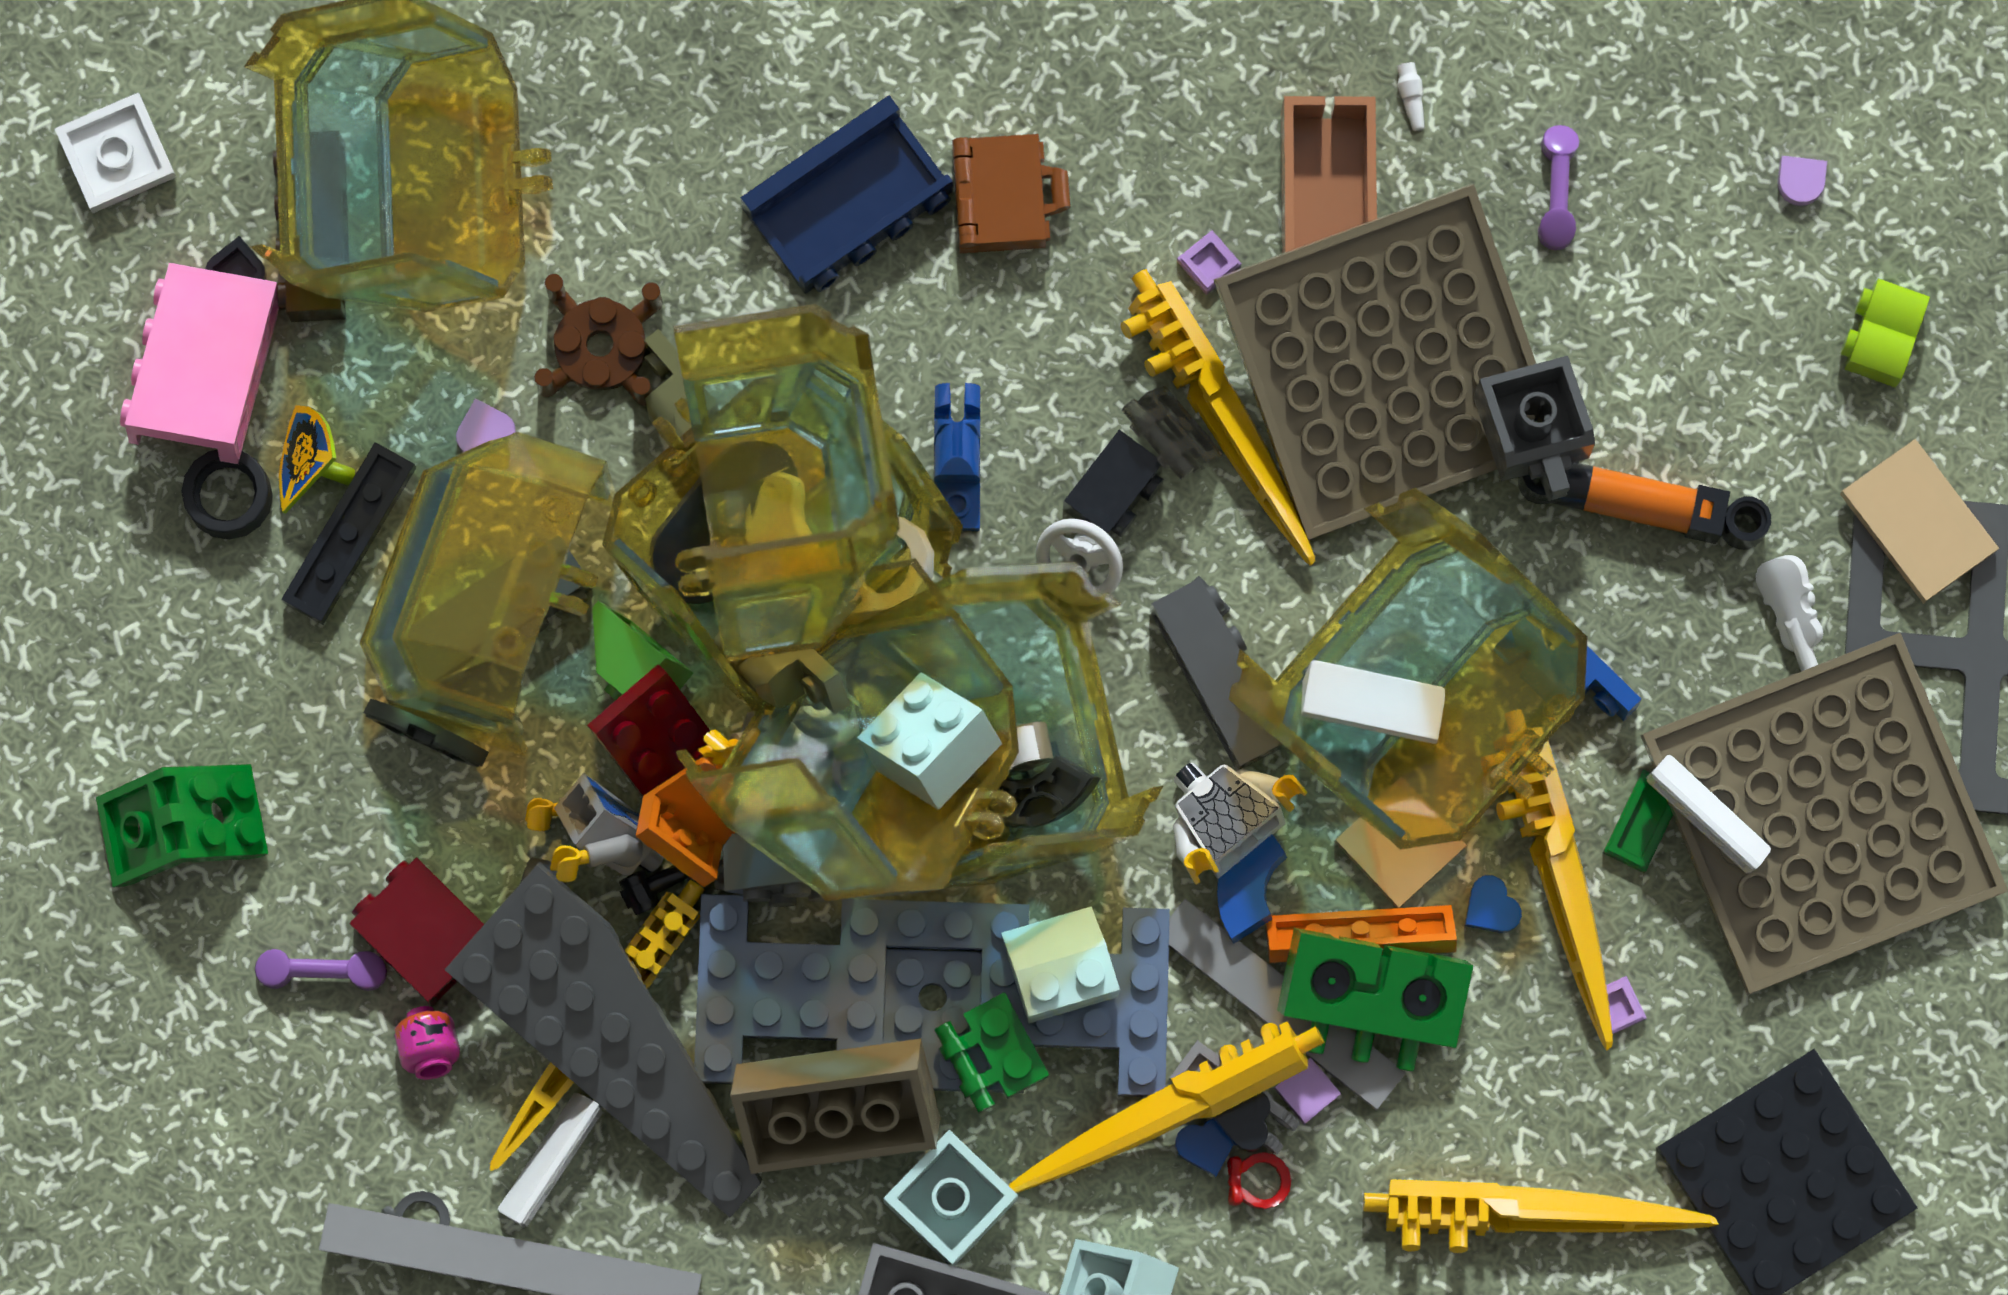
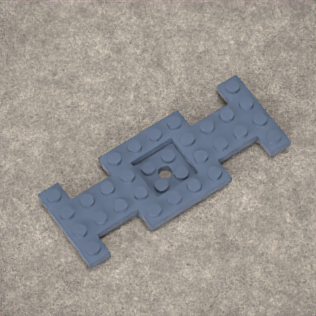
[694,894,1170,1097]

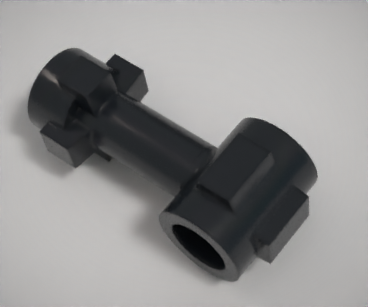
[619,865,697,915]

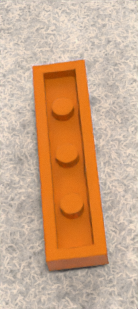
[1265,905,1457,963]

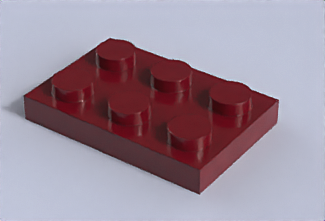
[587,664,710,798]

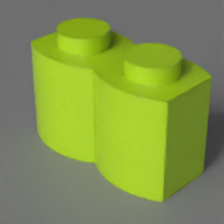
[1840,278,1930,388]

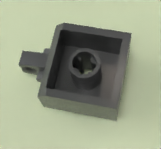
[1473,356,1595,501]
[714,824,854,907]

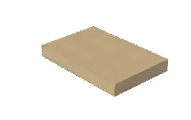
[1840,439,1999,604]

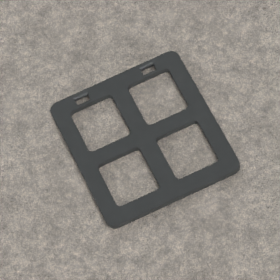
[1845,501,2008,815]

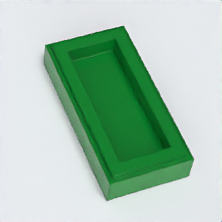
[1603,769,1673,873]

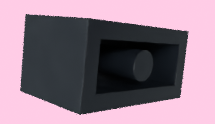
[1063,429,1165,537]

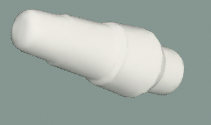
[1397,62,1425,131]

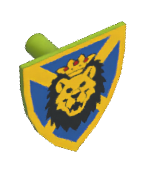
[279,405,355,514]

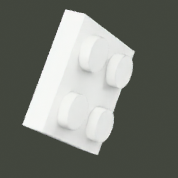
[55,92,176,214]

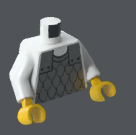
[1173,763,1308,885]

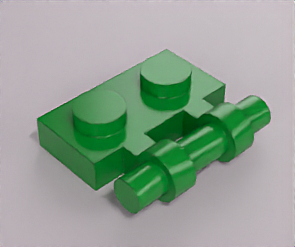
[934,992,1049,1113]

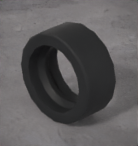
[181,449,273,540]

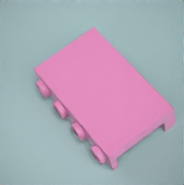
[120,263,279,464]

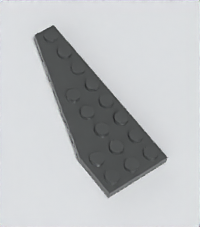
[445,862,762,1218]

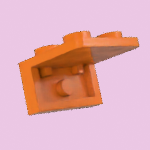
[636,756,771,887]

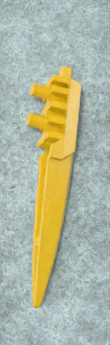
[1121,269,1315,566]
[1483,711,1613,1051]
[490,879,705,1171]
[1008,1021,1324,1193]
[1363,1179,1718,1253]

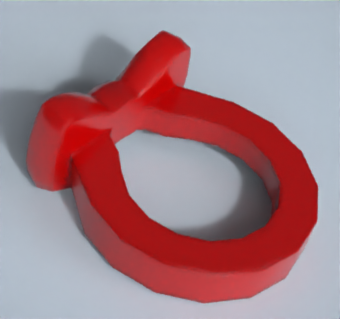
[1227,1152,1292,1210]

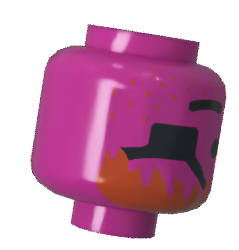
[394,1006,460,1080]

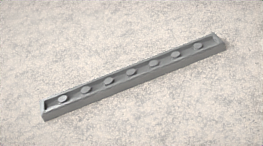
[319,1203,702,1295]

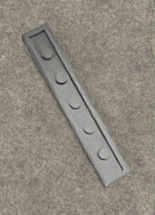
[1169,899,1406,1111]

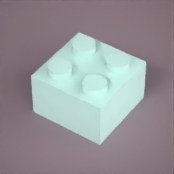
[857,672,1002,810]
[883,1130,1018,1266]

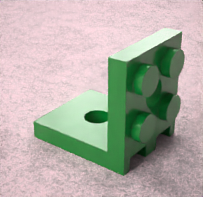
[96,764,269,887]

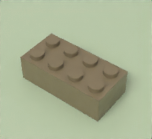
[731,1039,940,1174]

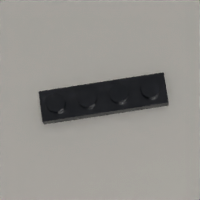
[281,442,416,625]

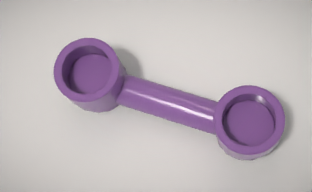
[1538,125,1579,250]
[255,949,387,991]

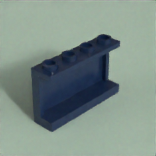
[740,95,953,294]

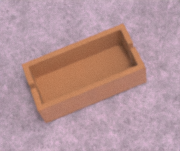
[1281,96,1377,253]

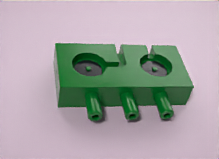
[1277,928,1474,1071]

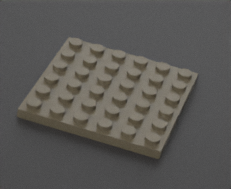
[1213,184,1542,540]
[1641,632,2008,995]

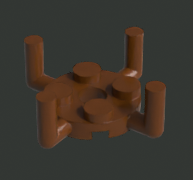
[534,274,663,406]

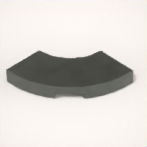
[363,698,489,767]
[977,755,1100,828]

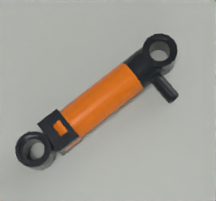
[1518,461,1771,550]

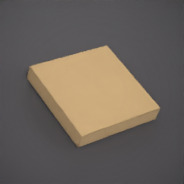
[1334,778,1467,908]

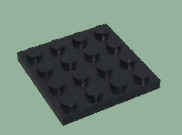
[1656,1048,1918,1295]

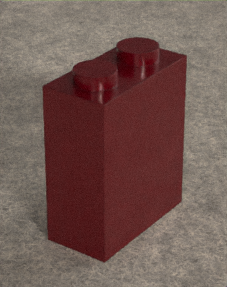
[349,857,484,1007]

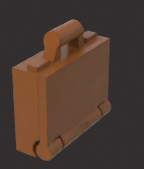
[952,134,1071,254]

